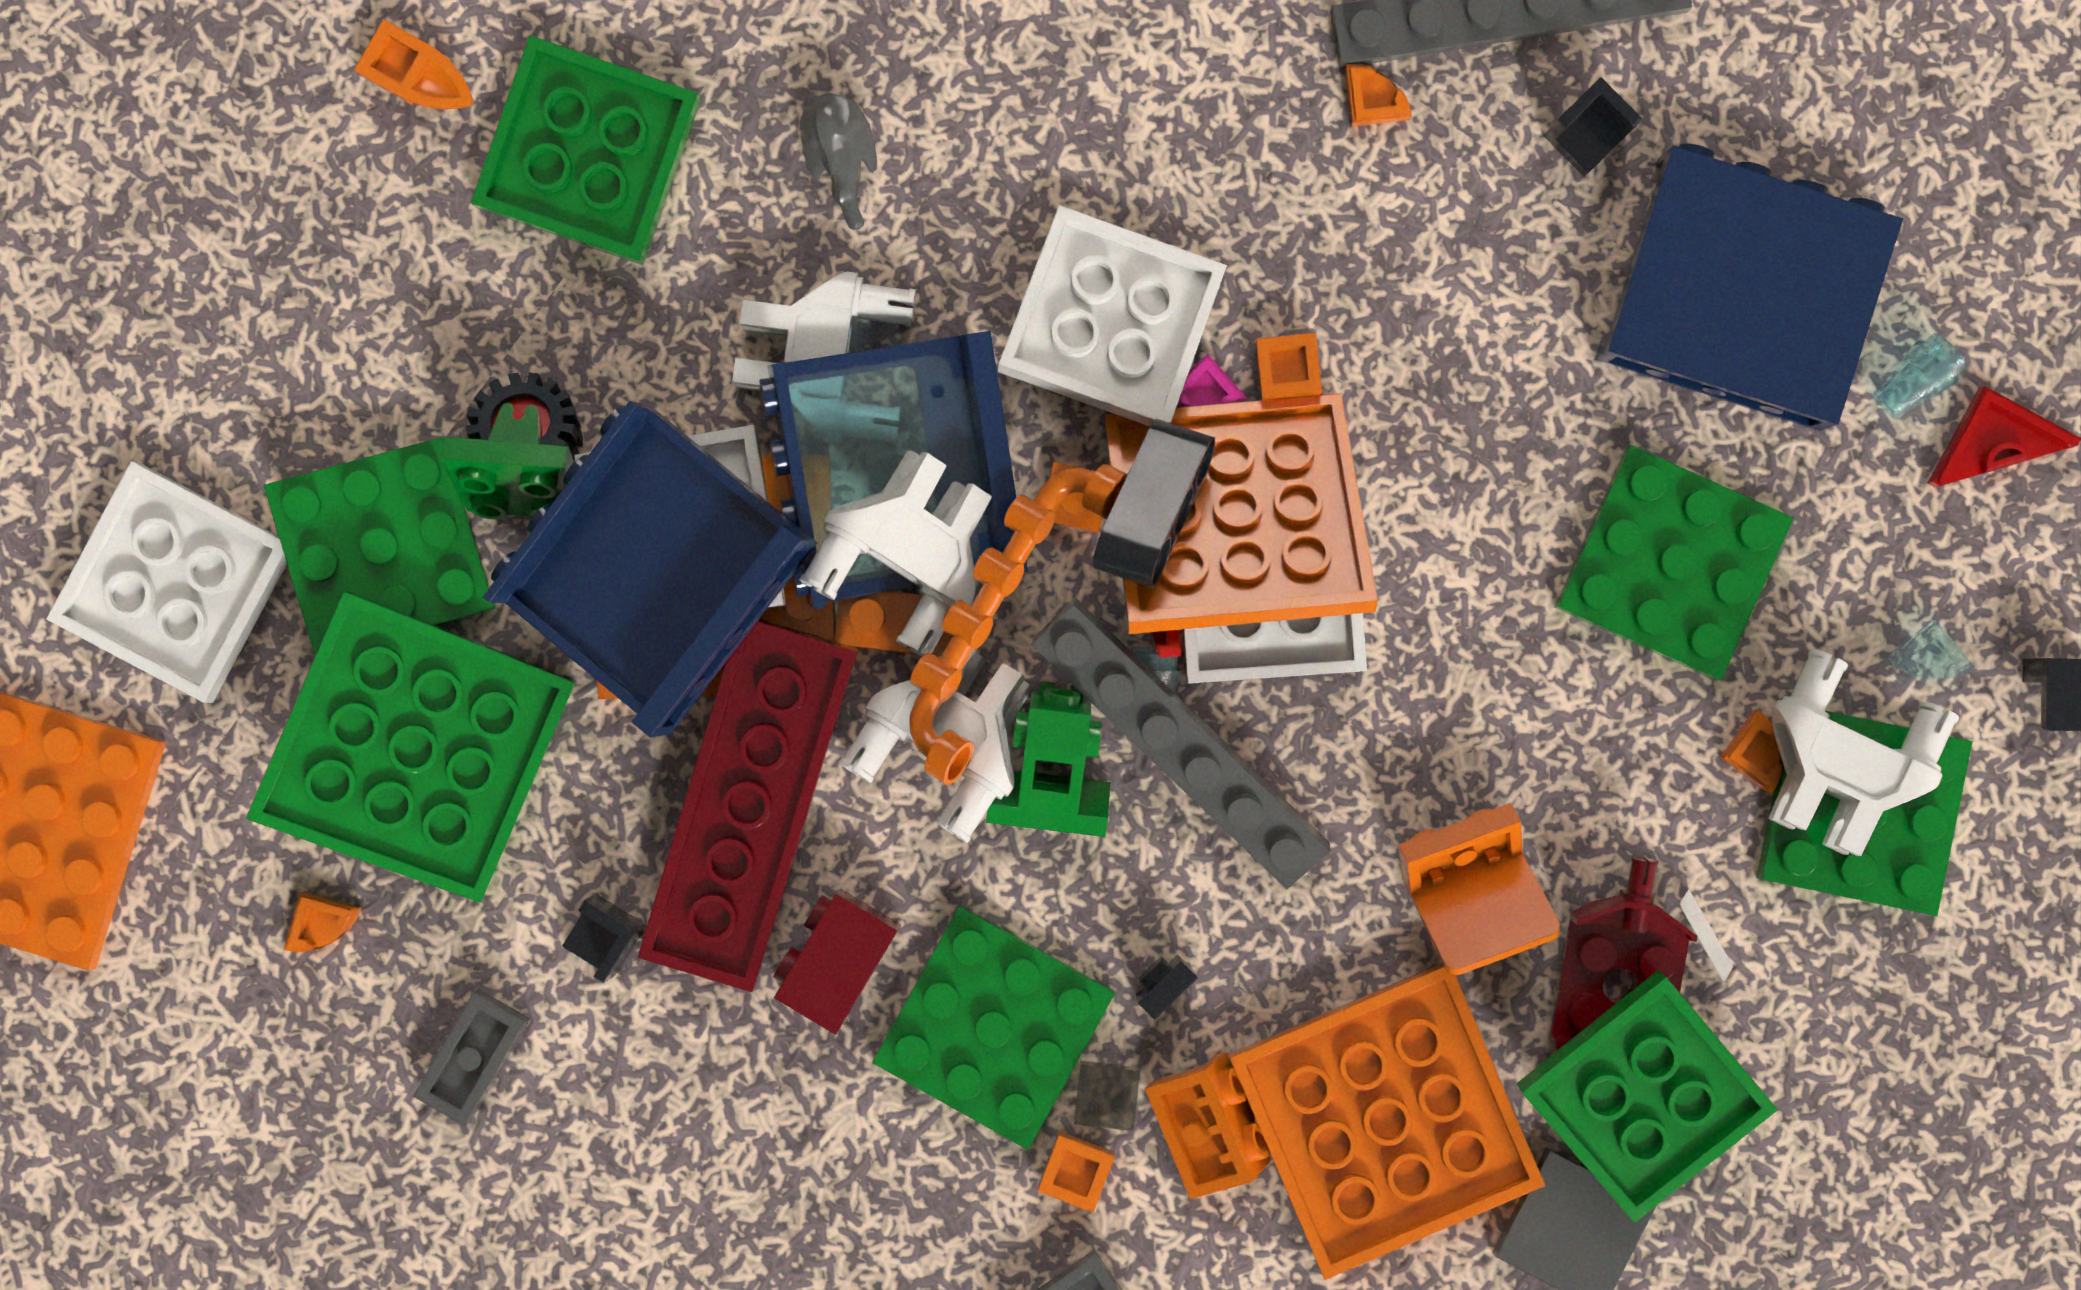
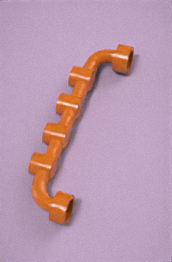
[909,464,1127,785]

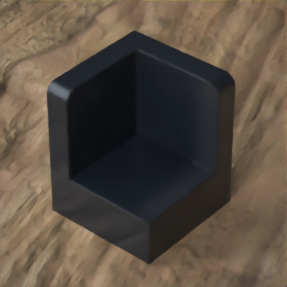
[1543,77,1642,177]
[2022,658,2081,731]
[562,894,647,983]

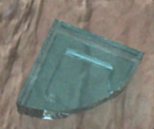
[1885,620,1975,680]

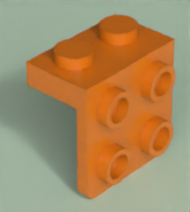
[1398,803,1560,975]

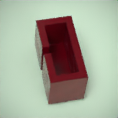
[773,889,901,1035]

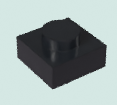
[1135,954,1198,1020]

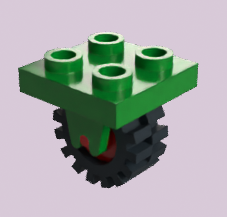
[441,372,583,520]

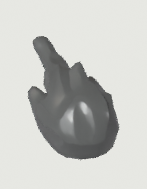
[800,93,877,230]

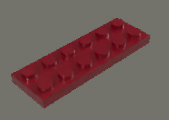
[637,619,859,992]

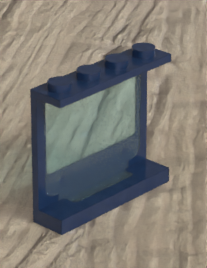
[759,331,1028,609]

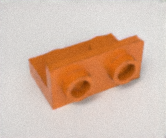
[1144,1052,1271,1199]

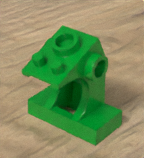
[986,681,1111,837]

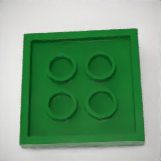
[470,35,701,265]
[263,437,495,655]
[1554,445,1794,680]
[1756,711,1973,916]
[872,905,1115,1150]
[1516,970,1778,1223]

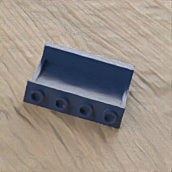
[1595,143,1903,431]
[483,401,818,738]

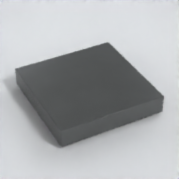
[1492,1147,1656,1290]

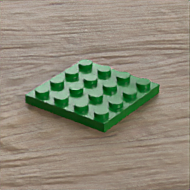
[246,590,575,903]

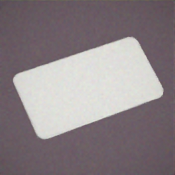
[1680,889,1733,981]

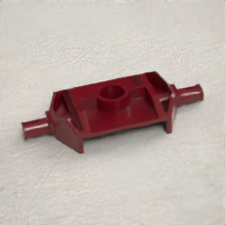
[1549,856,1698,1050]

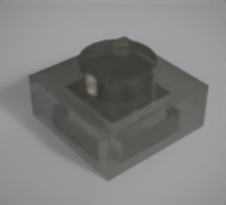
[1073,1060,1140,1131]

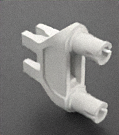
[732,271,916,445]
[799,450,992,657]
[838,649,1033,843]
[1768,649,1959,856]

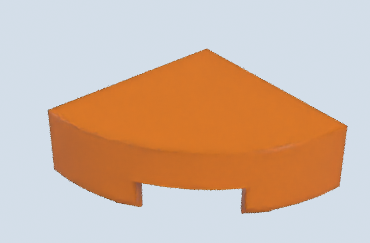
[1344,64,1412,127]
[1719,710,1782,793]
[283,891,362,952]

